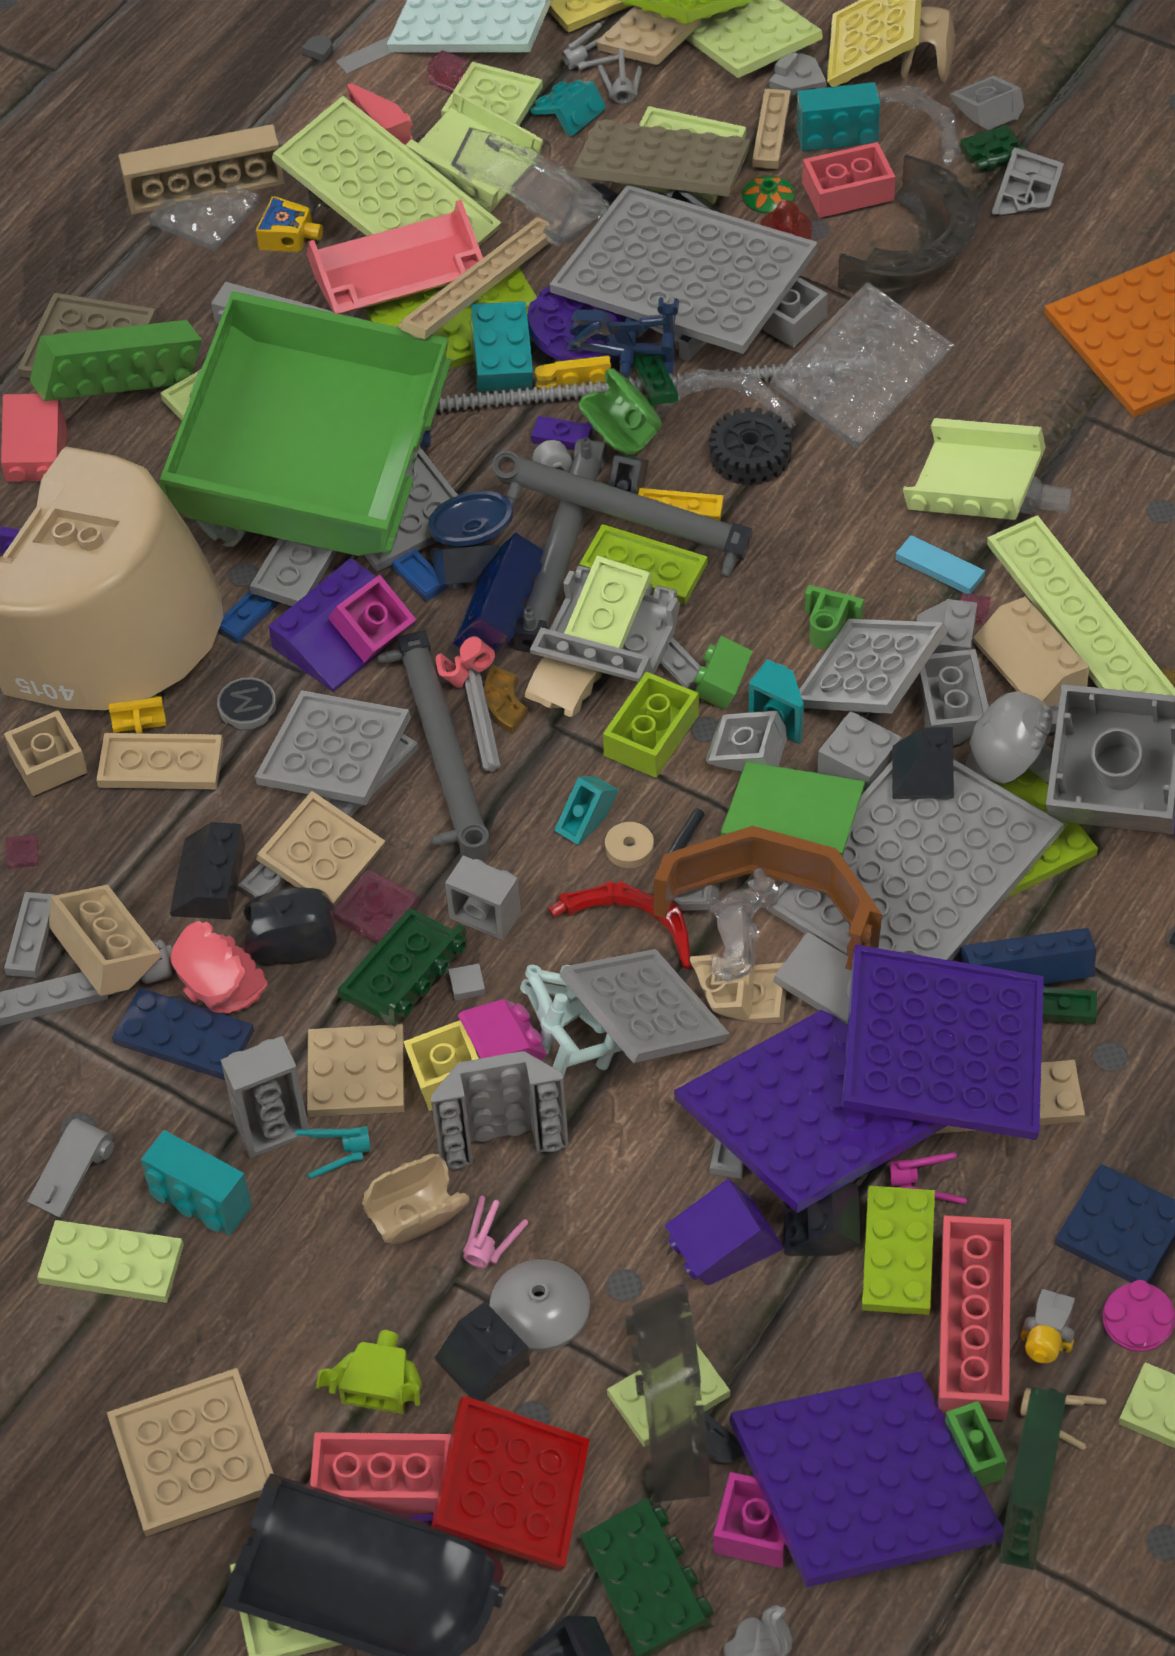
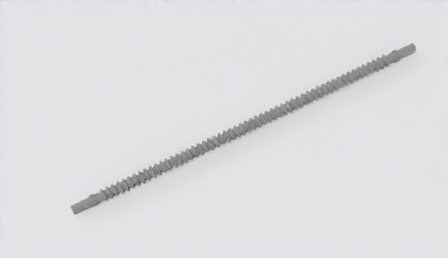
[437,357,876,413]

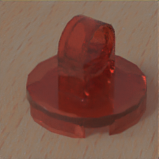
[760,200,812,240]

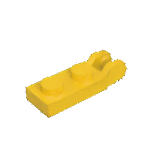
[534,356,611,390]

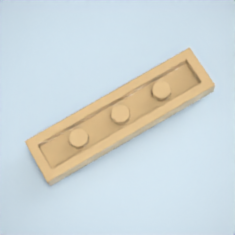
[752,89,791,169]

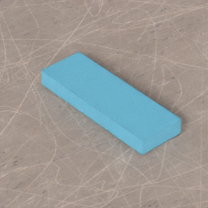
[895,535,985,596]

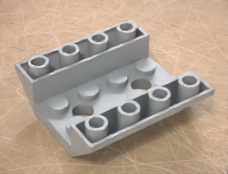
[431,1051,569,1169]

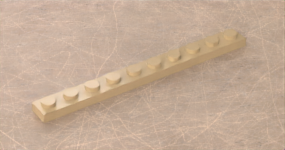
[401,217,560,340]

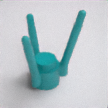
[295,1126,370,1179]

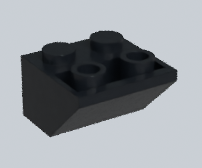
[783,1182,861,1256]

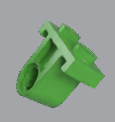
[804,585,864,650]

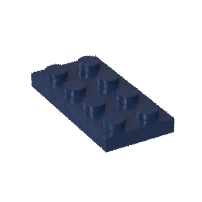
[112,988,254,1080]

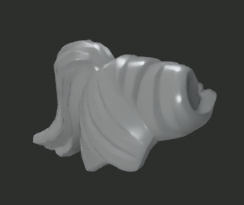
[724,1605,793,1656]

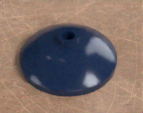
[428,491,513,547]

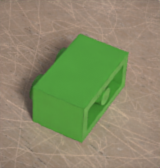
[694,636,752,710]
[945,1401,1007,1487]

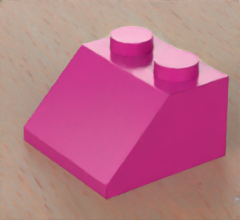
[458,999,547,1061]

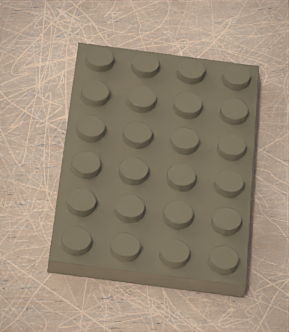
[573,119,750,197]

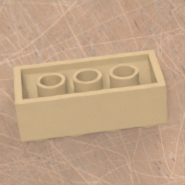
[973,597,1089,707]
[49,885,161,996]

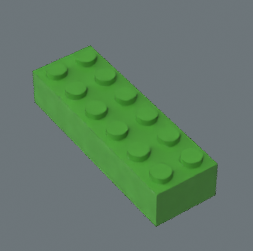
[30,320,202,401]

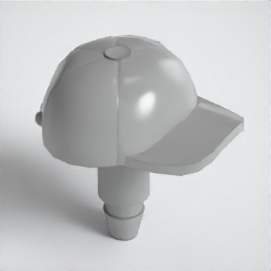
[965,691,1053,783]

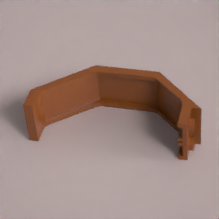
[654,825,882,970]

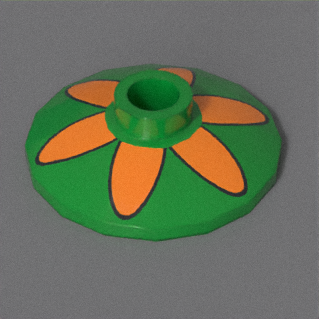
[743,176,794,214]

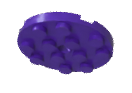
[527,286,627,363]

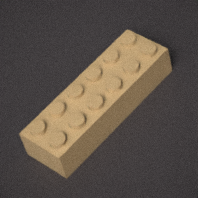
[119,124,285,214]

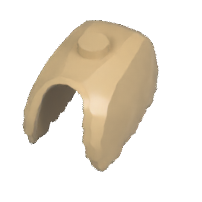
[901,7,955,82]
[362,1153,470,1244]

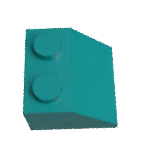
[749,659,804,744]

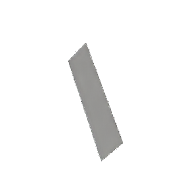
[336,35,393,73]

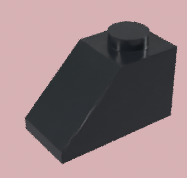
[609,455,649,494]

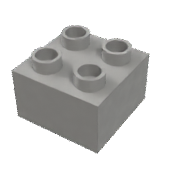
[1046,684,1175,834]

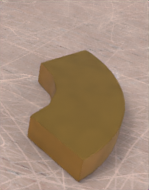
[484,665,528,734]

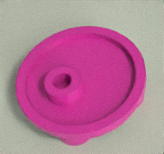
[1103,1280,1175,1352]

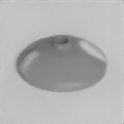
[490,1259,590,1352]

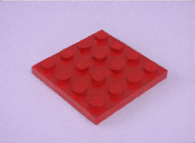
[431,1395,590,1571]

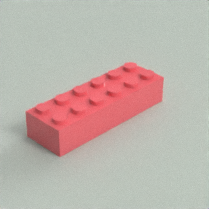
[938,1216,1011,1420]

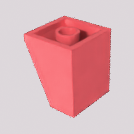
[1,394,68,482]

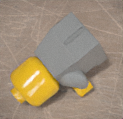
[1020,1289,1075,1364]

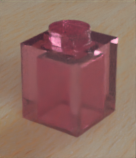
[427,50,468,93]

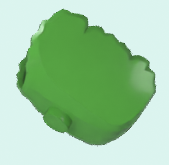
[578,368,661,455]

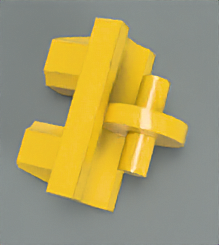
[109,695,166,734]

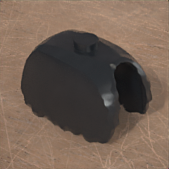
[243,888,337,965]

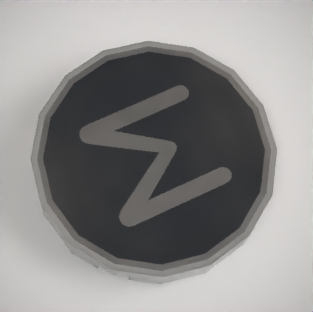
[217,677,276,730]

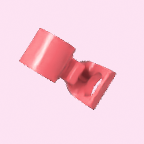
[436,637,495,688]

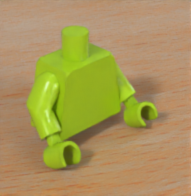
[316,1330,422,1414]

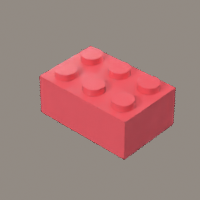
[802,142,895,218]

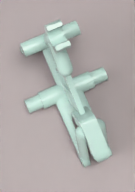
[520,965,622,1077]

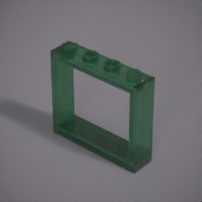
[999,1387,1067,1570]

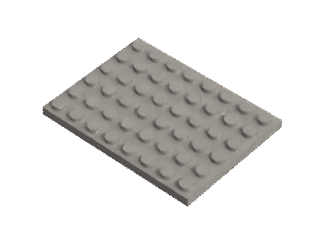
[550,185,818,354]
[765,760,1064,961]

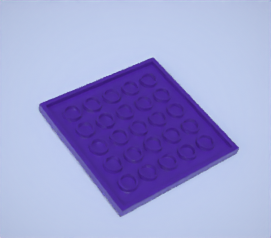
[842,944,1044,1140]
[674,1010,948,1213]
[729,1371,1005,1587]

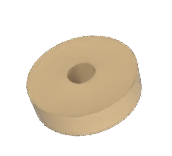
[605,822,654,868]

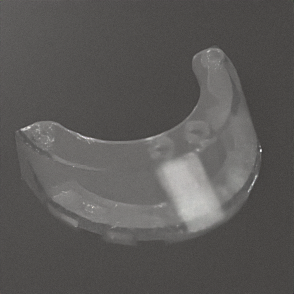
[451,127,609,246]

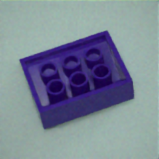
[268,558,415,692]

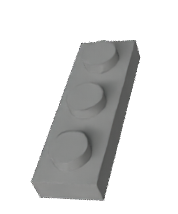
[4,892,55,978]

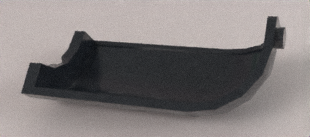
[222,1473,507,1656]

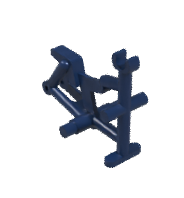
[568,297,679,378]

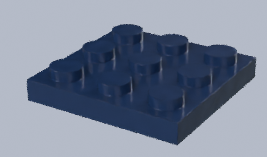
[1055,1164,1175,1283]

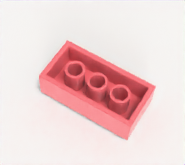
[310,1432,451,1515]

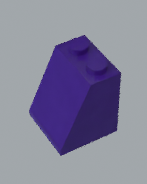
[665,1178,784,1285]

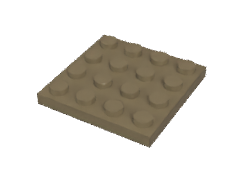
[18,293,157,393]

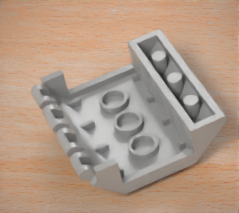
[530,565,680,682]

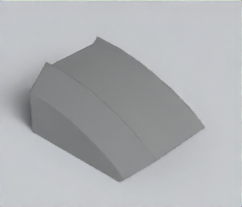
[949,75,1024,130]
[705,711,787,771]

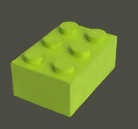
[603,672,699,778]

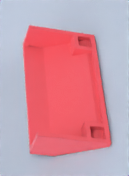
[307,199,483,315]

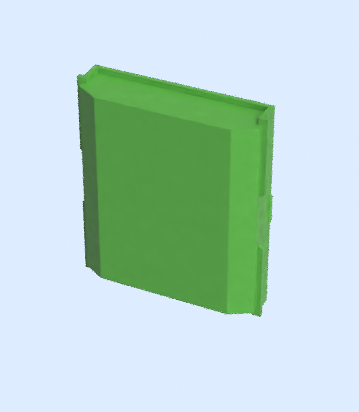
[159,291,452,556]

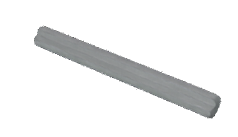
[465,668,501,773]

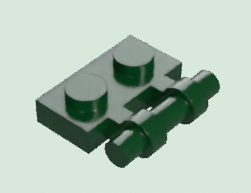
[960,125,1026,171]

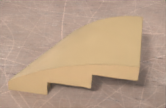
[525,657,602,717]
[690,954,786,1024]

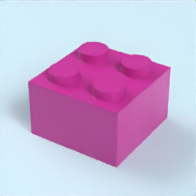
[328,574,417,663]
[713,1472,788,1569]

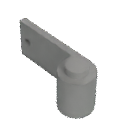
[27,1118,114,1218]

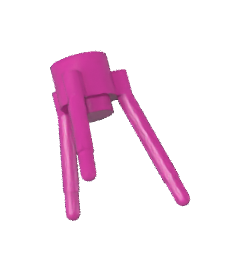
[890,1153,967,1204]

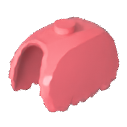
[171,921,268,1014]

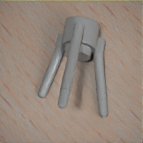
[562,23,619,71]
[598,49,642,104]

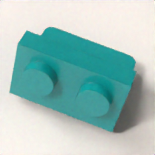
[530,80,606,136]

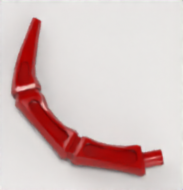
[547,881,691,969]

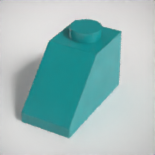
[554,776,619,845]

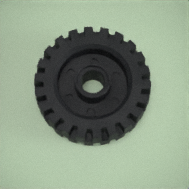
[709,407,792,485]

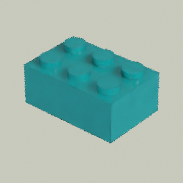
[797,82,880,151]
[470,301,533,392]
[141,1130,252,1236]

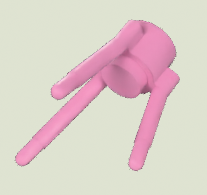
[463,1196,528,1268]

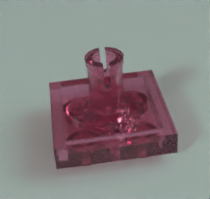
[333,870,419,943]

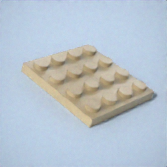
[107,1368,273,1537]

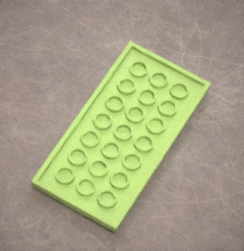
[272,96,501,247]

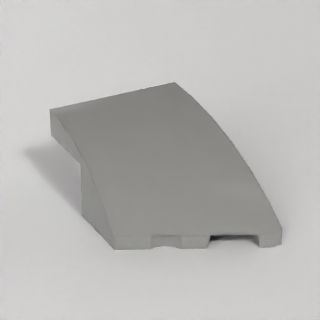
[991,147,1064,216]

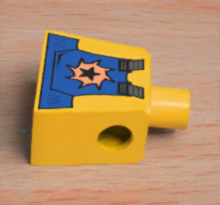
[256,196,323,252]

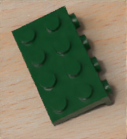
[337,907,467,1027]
[580,1498,714,1656]

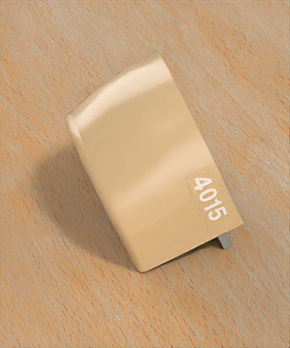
[0,446,224,710]

